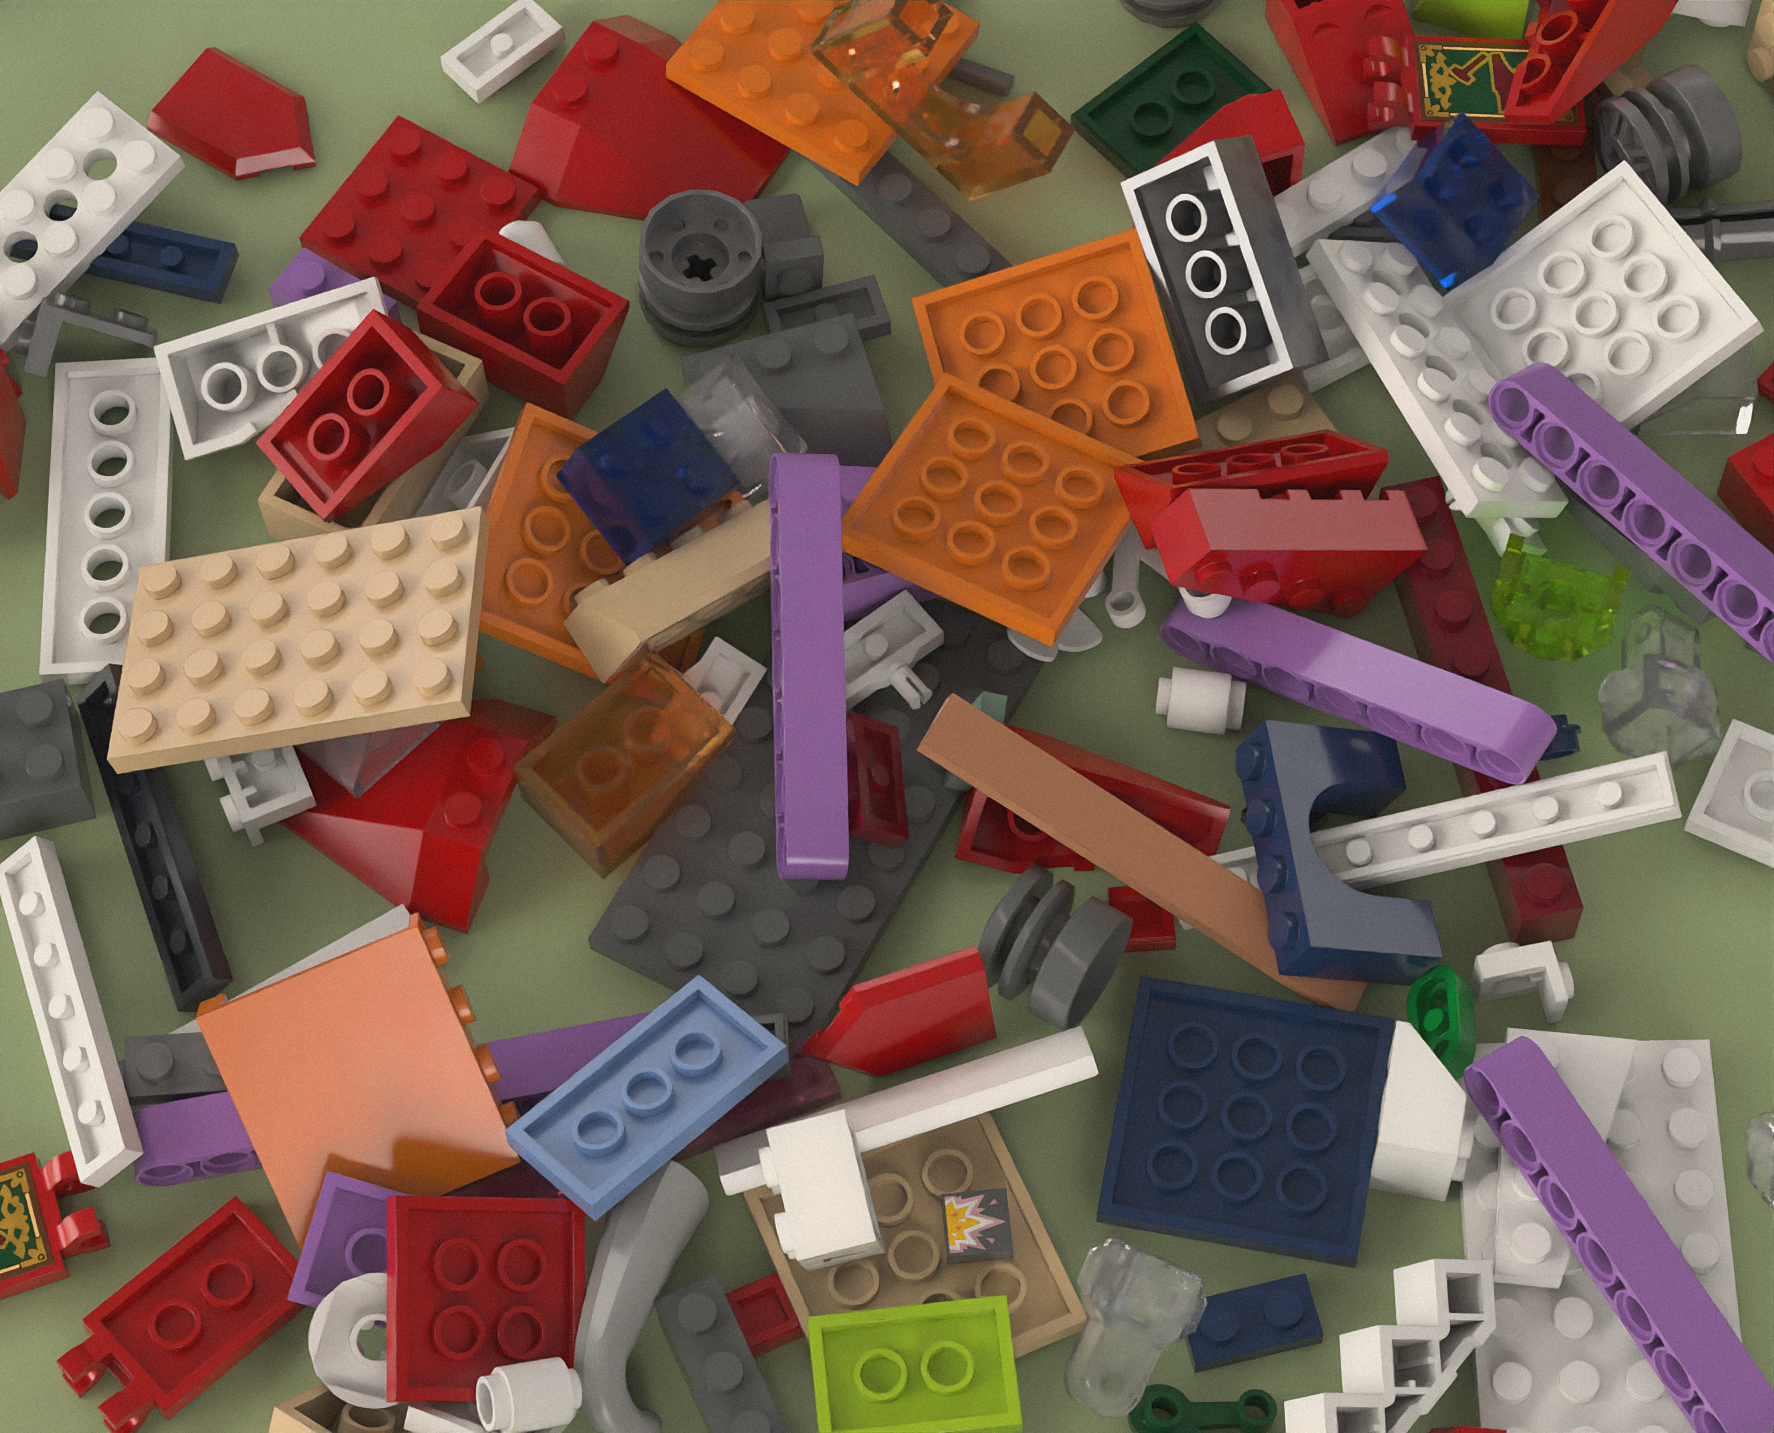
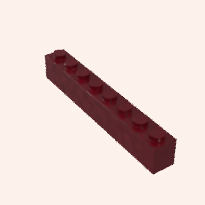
[1379,475,1584,947]

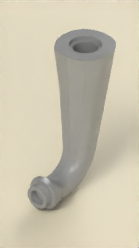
[574,1159,709,1433]

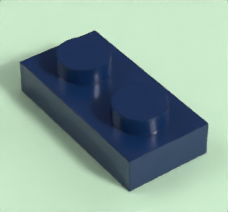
[1177,1273,1324,1373]

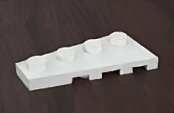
[1493,1028,1638,1289]

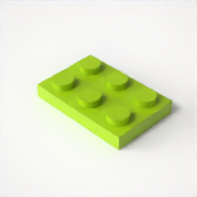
[807,1295,1023,1433]

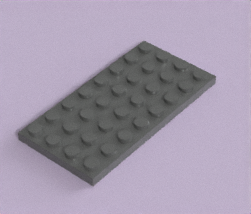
[588,598,1046,1059]

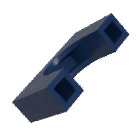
[1235,720,1443,986]

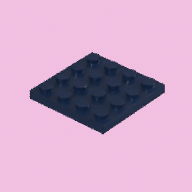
[1096,976,1394,1268]

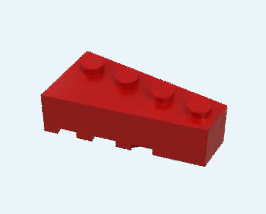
[1149,488,1428,618]

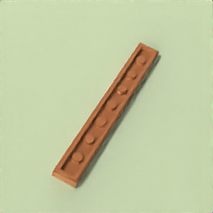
[917,693,1369,1012]

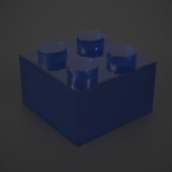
[1369,111,1540,292]
[556,388,742,566]

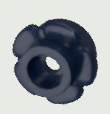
[1539,714,1582,761]

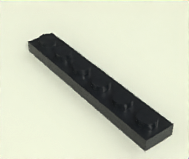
[75,663,233,1013]

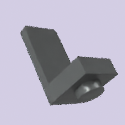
[744,194,824,302]
[15,292,158,377]

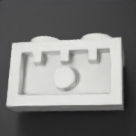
[204,745,317,847]

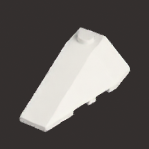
[153,277,389,461]

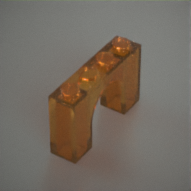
[808,0,1076,201]

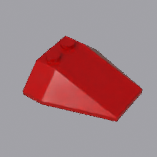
[509,15,791,221]
[278,699,557,934]

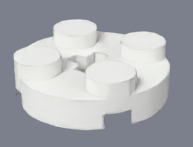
[308,1273,399,1409]

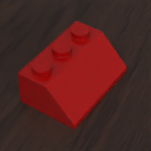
[416,225,630,420]

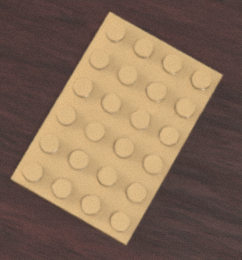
[107,506,490,774]

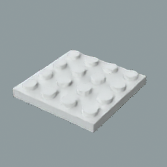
[1443,160,1764,431]

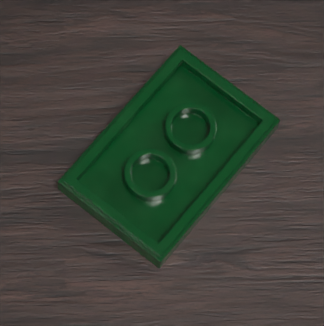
[1071,22,1274,179]

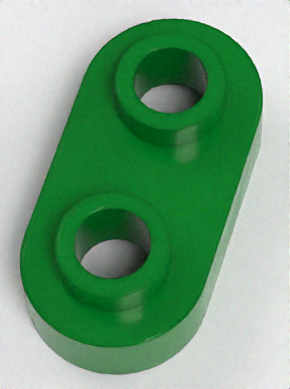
[1406,965,1476,1081]

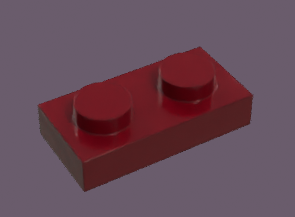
[846,711,909,848]

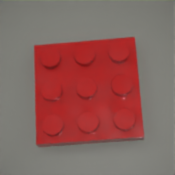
[299,115,541,311]
[386,1195,586,1403]

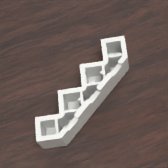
[1284,1259,1496,1433]

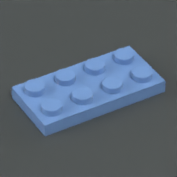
[505,975,789,1221]

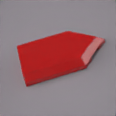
[146,47,316,181]
[802,946,997,1077]

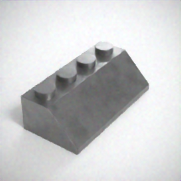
[1120,135,1330,407]

